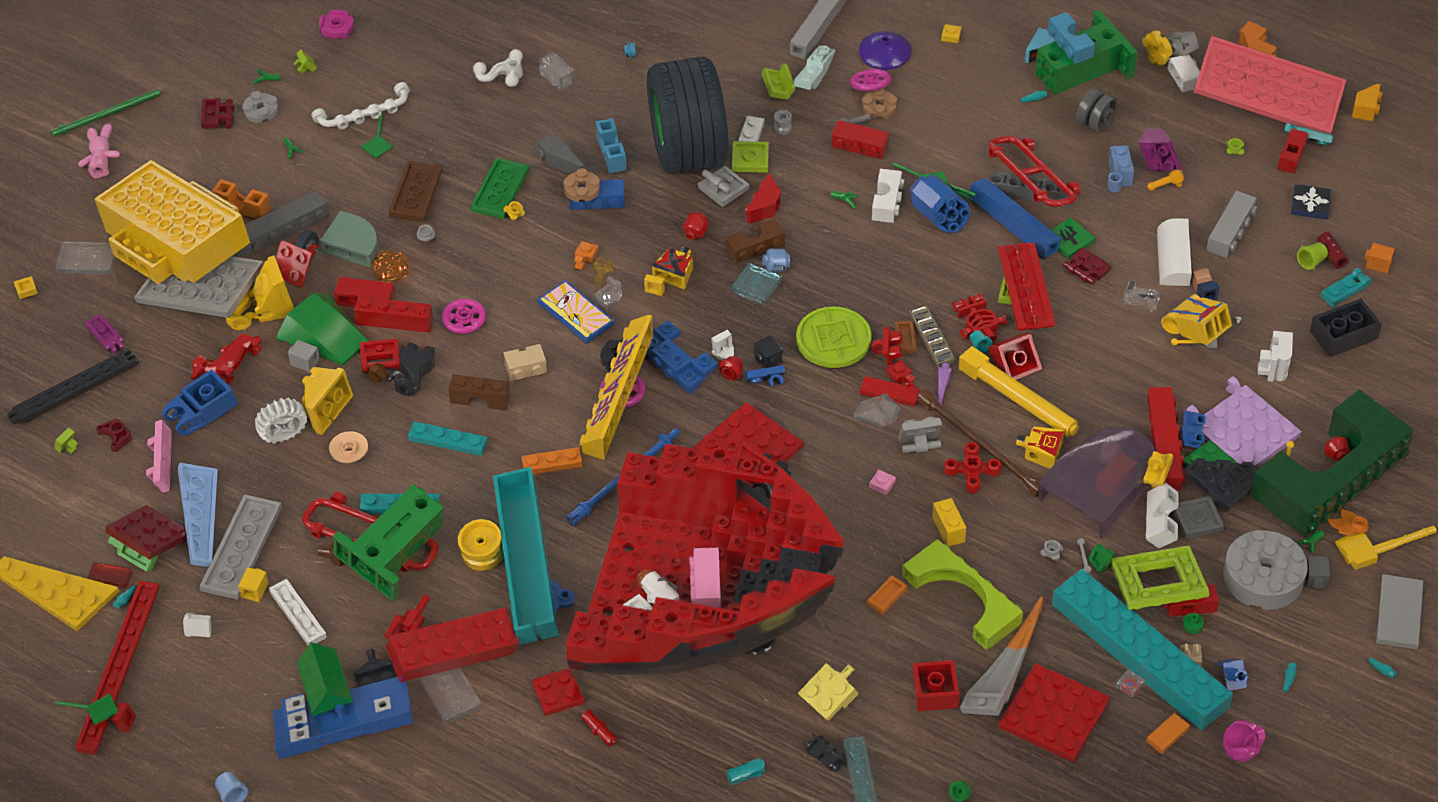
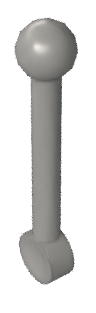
[1077,538,1091,574]

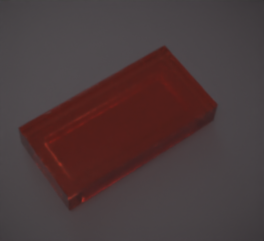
[87,562,133,588]

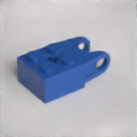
[162,369,238,436]

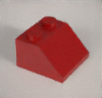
[989,333,1042,380]

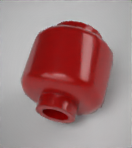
[682,212,709,240]

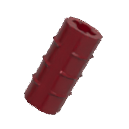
[1317,232,1349,269]

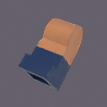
[1191,268,1219,300]

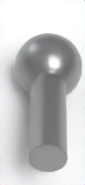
[840,114,871,125]

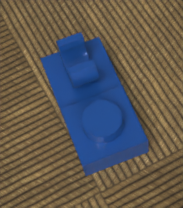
[745,365,785,387]

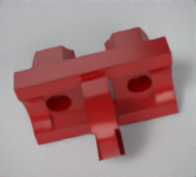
[871,327,903,365]

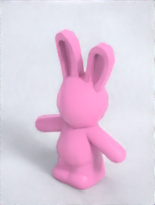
[78,123,120,178]

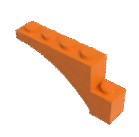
[1238,21,1277,57]

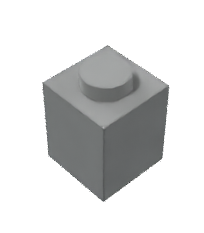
[288,340,320,372]

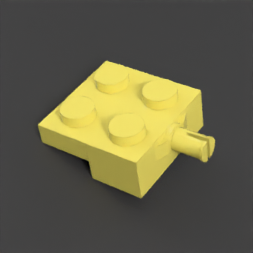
[798,663,859,721]

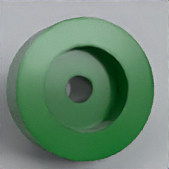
[1183,613,1204,634]
[949,780,971,802]

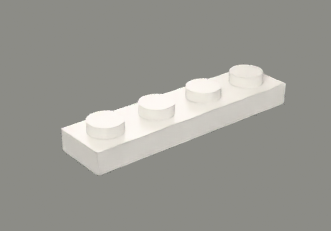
[269,579,327,645]

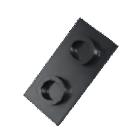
[805,733,847,772]

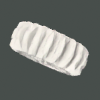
[255,397,307,444]

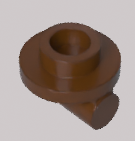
[369,363,390,382]

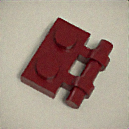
[201,98,235,129]
[1063,247,1111,285]

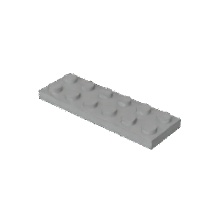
[199,494,282,600]

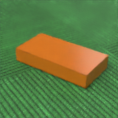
[867,575,907,615]
[1146,713,1190,754]

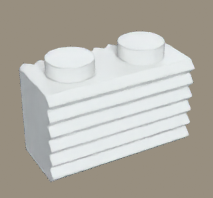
[1168,54,1200,93]

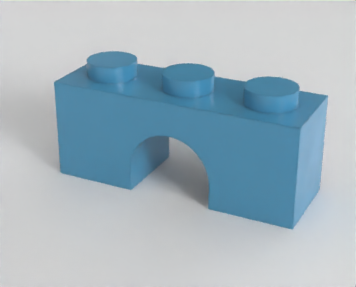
[1047,12,1095,64]
[595,118,626,173]

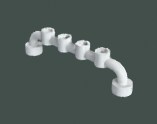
[311,82,410,129]

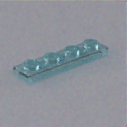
[843,736,877,802]

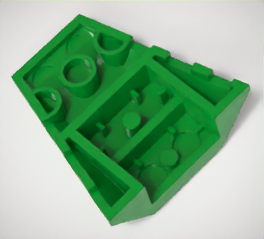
[276,293,368,366]

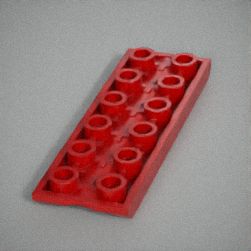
[997,242,1055,331]

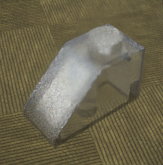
[853,394,901,427]

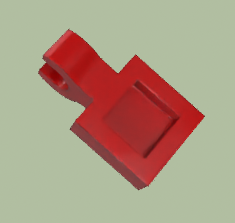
[886,360,916,387]

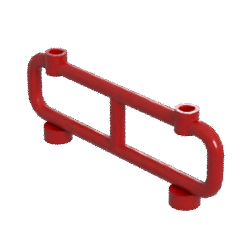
[988,135,1080,207]
[302,491,439,572]

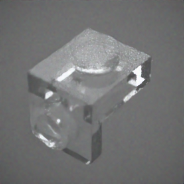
[593,276,623,309]

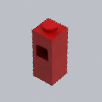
[1277,128,1309,174]
[1163,584,1219,617]

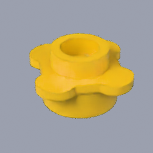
[503,201,525,220]

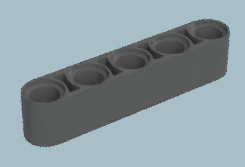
[988,172,1075,207]

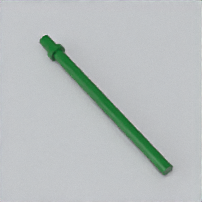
[50,89,160,137]

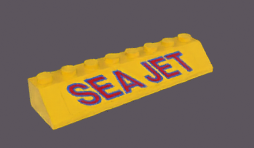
[580,315,653,460]

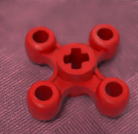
[943,442,1002,494]

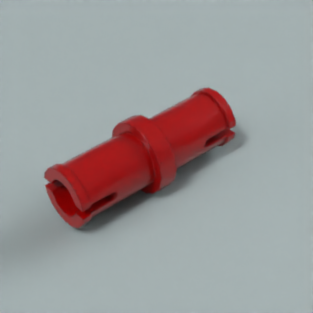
[581,709,618,747]

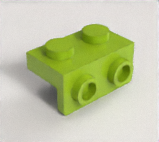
[761,64,795,100]

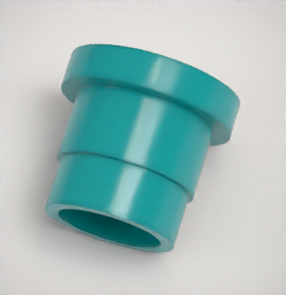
[970,330,992,353]

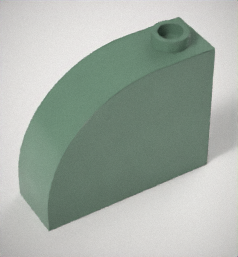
[320,211,378,268]

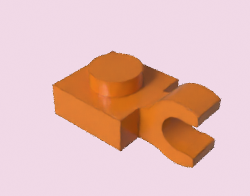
[574,241,599,270]

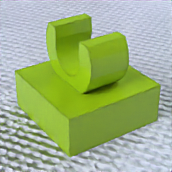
[294,49,317,74]
[54,428,78,454]

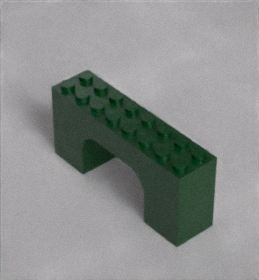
[1251,389,1414,538]

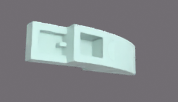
[794,46,835,90]

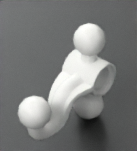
[473,49,523,87]

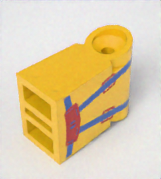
[1161,294,1232,345]

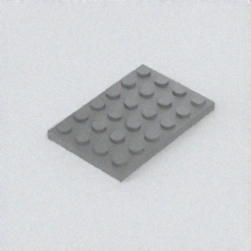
[134,256,264,318]

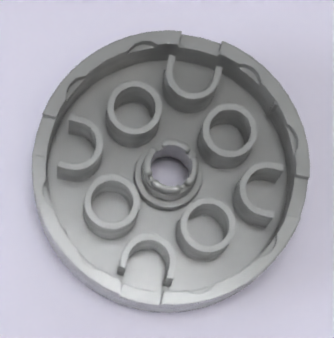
[1223,530,1307,610]

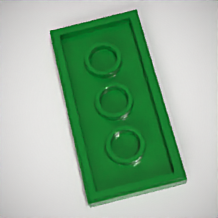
[470,158,530,219]

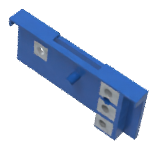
[273,677,414,759]

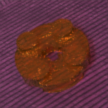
[371,250,409,283]

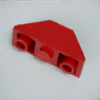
[745,174,781,224]

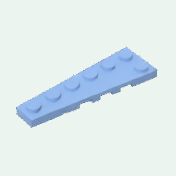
[178,463,218,567]

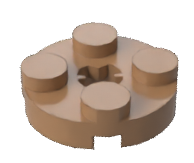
[862,88,897,119]
[564,168,600,202]

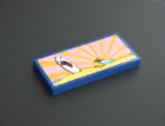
[537,280,615,344]

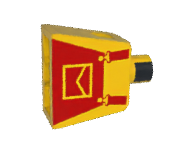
[1016,427,1064,470]

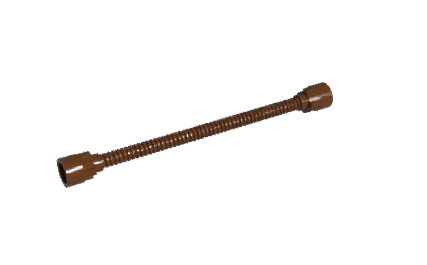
[917,389,1047,497]

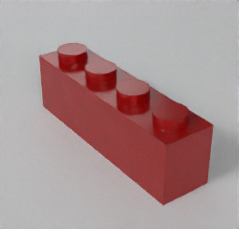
[354,296,433,333]

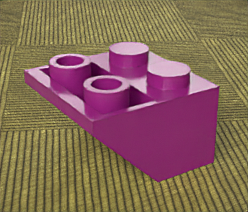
[1138,129,1182,171]

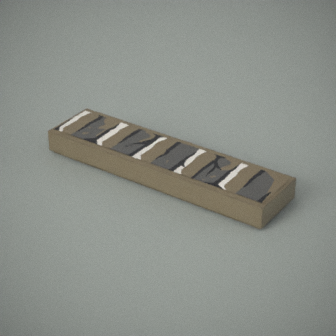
[909,306,955,368]

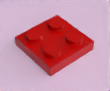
[531,668,584,716]

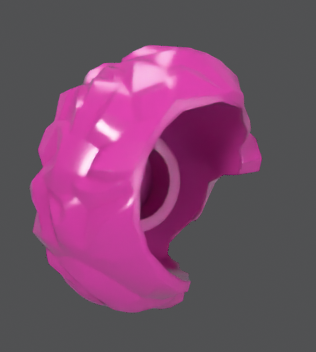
[1223,720,1266,762]

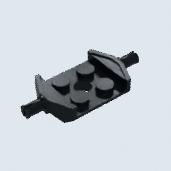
[354,649,397,707]

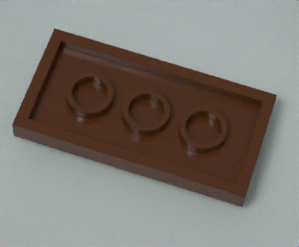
[389,161,443,222]

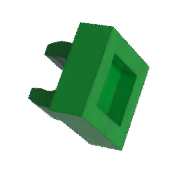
[1088,544,1116,573]

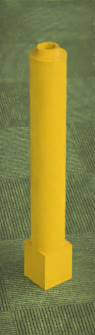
[959,346,1079,437]

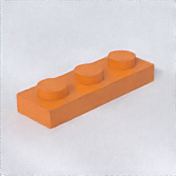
[522,447,582,474]

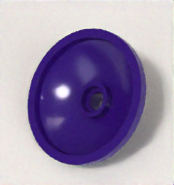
[859,31,911,70]

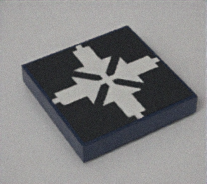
[1291,184,1331,219]

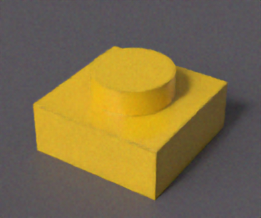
[941,24,961,43]
[644,274,665,296]
[14,276,38,299]

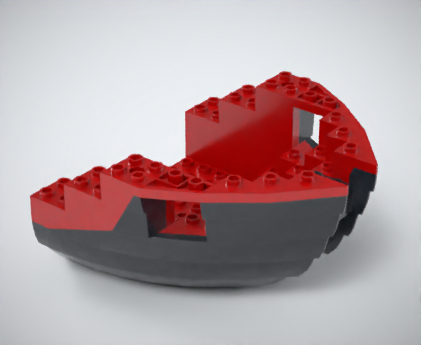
[566,435,844,675]

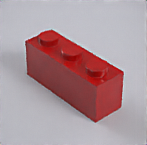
[831,120,889,159]
[334,277,395,308]

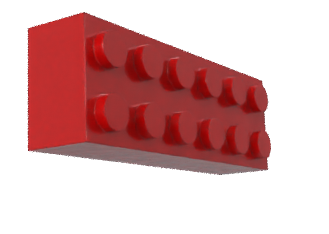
[386,608,519,683]

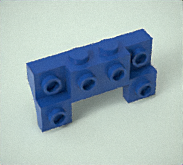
[645,320,718,394]

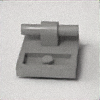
[698,166,749,207]
[898,417,942,453]

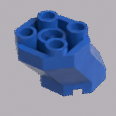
[910,174,970,233]

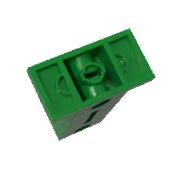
[1035,10,1138,95]
[333,484,443,602]

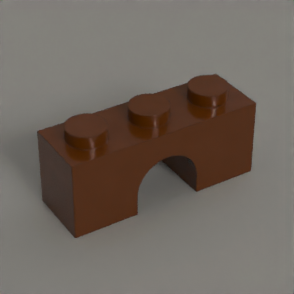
[726,219,785,264]
[448,374,510,411]

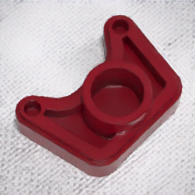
[96,419,132,452]

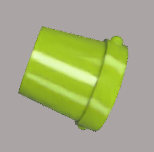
[1297,242,1328,270]

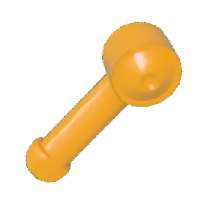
[1147,170,1184,191]

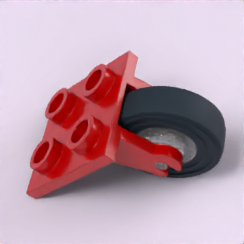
[276,230,319,288]

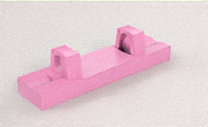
[146,420,172,493]

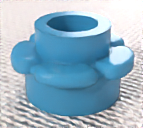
[624,42,636,59]

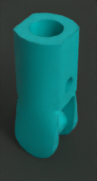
[726,759,765,786]

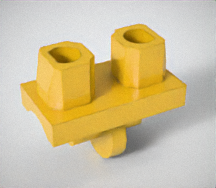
[1143,452,1173,488]

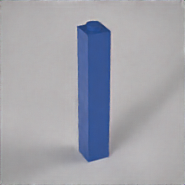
[969,178,1061,258]

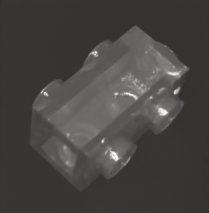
[539,52,575,91]

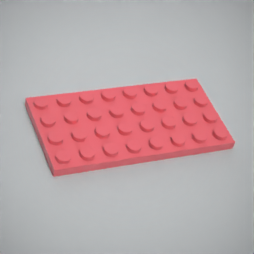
[1193,36,1346,134]

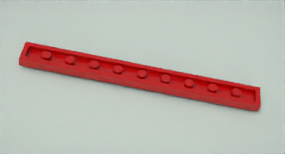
[75,580,160,755]

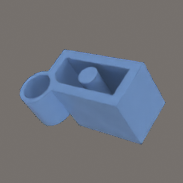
[1107,145,1134,193]

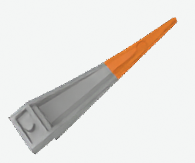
[960,596,1044,715]

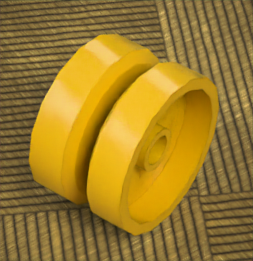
[458,519,504,571]

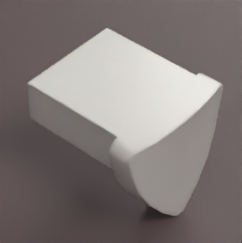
[711,330,734,361]
[183,612,212,637]

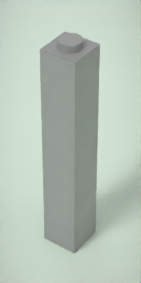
[790,0,847,60]

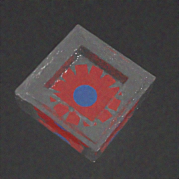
[1116,669,1145,697]

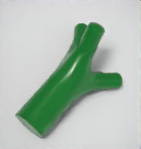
[252,68,280,85]
[283,137,303,159]
[831,190,857,209]
[1297,530,1324,553]

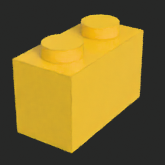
[932,498,966,547]

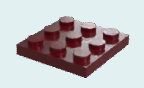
[105,505,187,560]

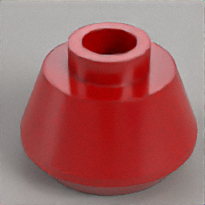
[718,356,743,381]
[1324,436,1350,461]

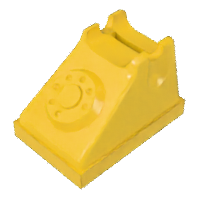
[249,255,294,323]
[302,367,353,435]

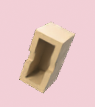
[503,344,547,381]

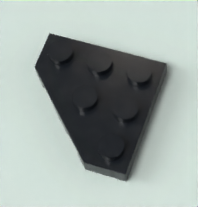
[1183,458,1258,512]

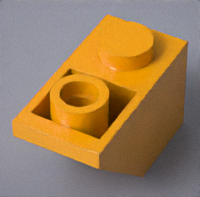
[1352,84,1382,121]

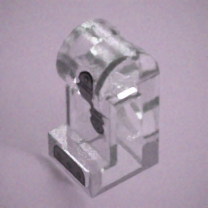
[1123,279,1161,311]

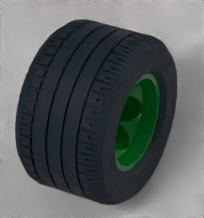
[647,56,729,174]

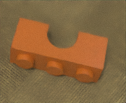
[212,179,271,219]

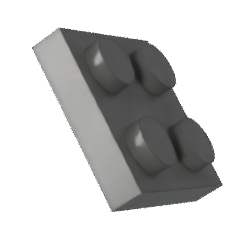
[1173,496,1224,539]

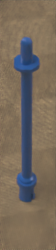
[566,428,680,526]

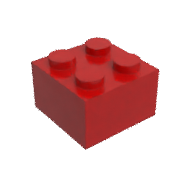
[912,660,960,712]

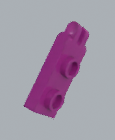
[84,314,124,354]

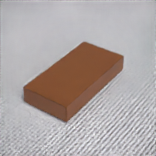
[894,321,917,354]

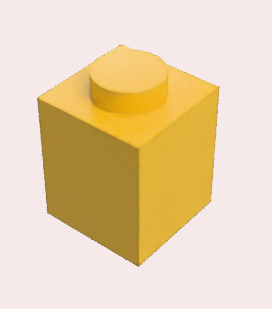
[238,567,268,602]

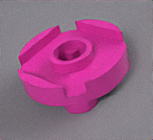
[319,10,354,39]

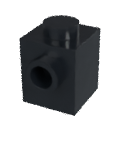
[754,336,783,368]

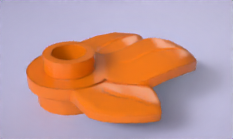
[1328,509,1369,535]

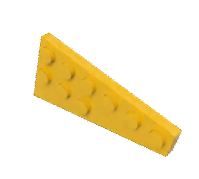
[0,556,119,631]

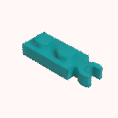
[1284,123,1334,145]

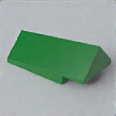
[297,642,353,716]

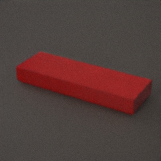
[860,376,920,407]

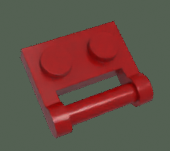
[360,339,400,373]

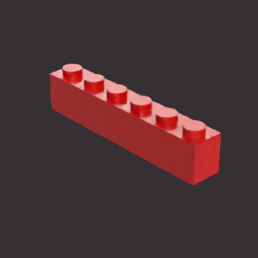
[1147,387,1186,490]

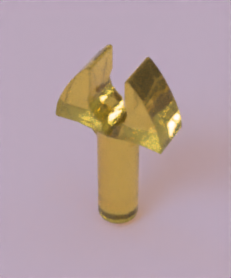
[593,257,613,287]

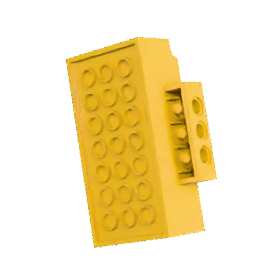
[95,160,250,284]

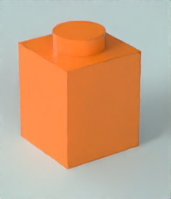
[1364,243,1395,274]

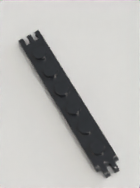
[7,349,139,425]

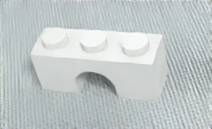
[872,169,905,223]
[1146,483,1178,548]

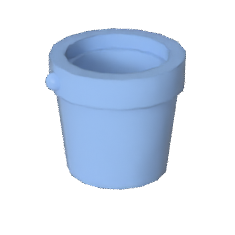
[215,772,248,802]

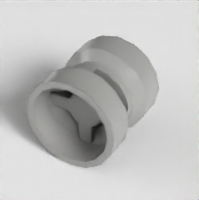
[774,110,792,135]

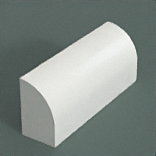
[1157,219,1192,286]

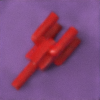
[384,595,430,650]

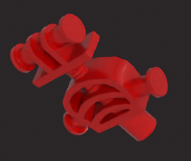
[952,293,1007,343]

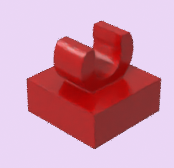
[109,703,137,732]

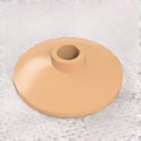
[329,432,368,463]

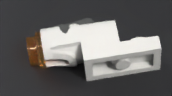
[637,569,679,607]

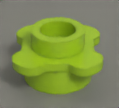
[1226,138,1244,155]

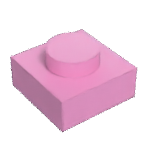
[869,470,896,495]

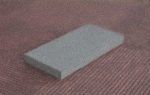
[1376,574,1423,650]

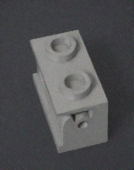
[1167,32,1200,56]

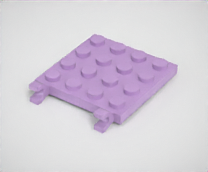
[1186,376,1302,467]

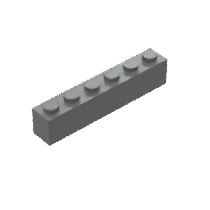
[233,191,329,258]

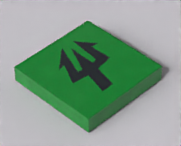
[1051,217,1096,259]

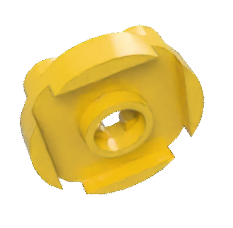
[1142,30,1172,65]

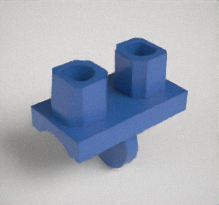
[1180,411,1206,449]

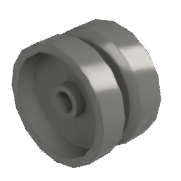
[1076,87,1118,133]

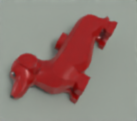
[190,334,262,386]

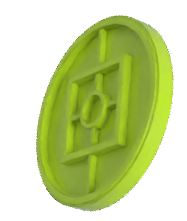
[796,307,872,368]

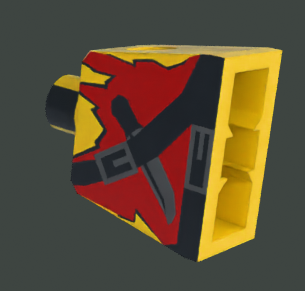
[652,247,693,290]

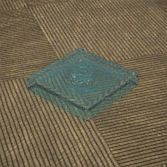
[731,263,782,304]

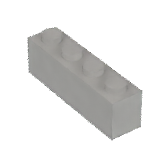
[1206,191,1258,258]

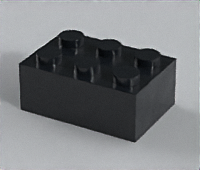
[1310,299,1382,357]

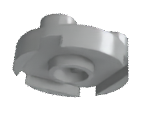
[242,91,278,123]

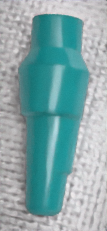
[1020,90,1047,103]
[113,585,136,609]
[1369,658,1397,679]
[1283,663,1297,692]

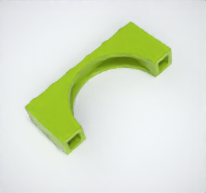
[902,539,1023,650]

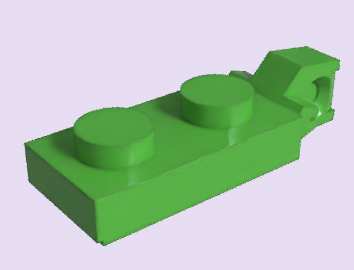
[108,536,158,572]

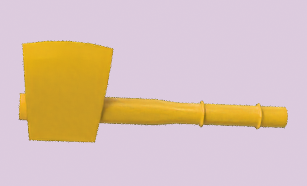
[1335,525,1437,570]

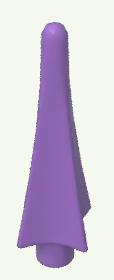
[937,363,952,405]

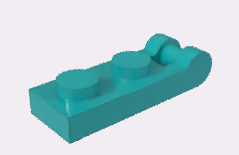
[1320,268,1372,307]

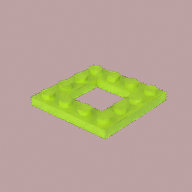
[1111,546,1209,610]

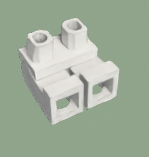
[1257,331,1293,382]

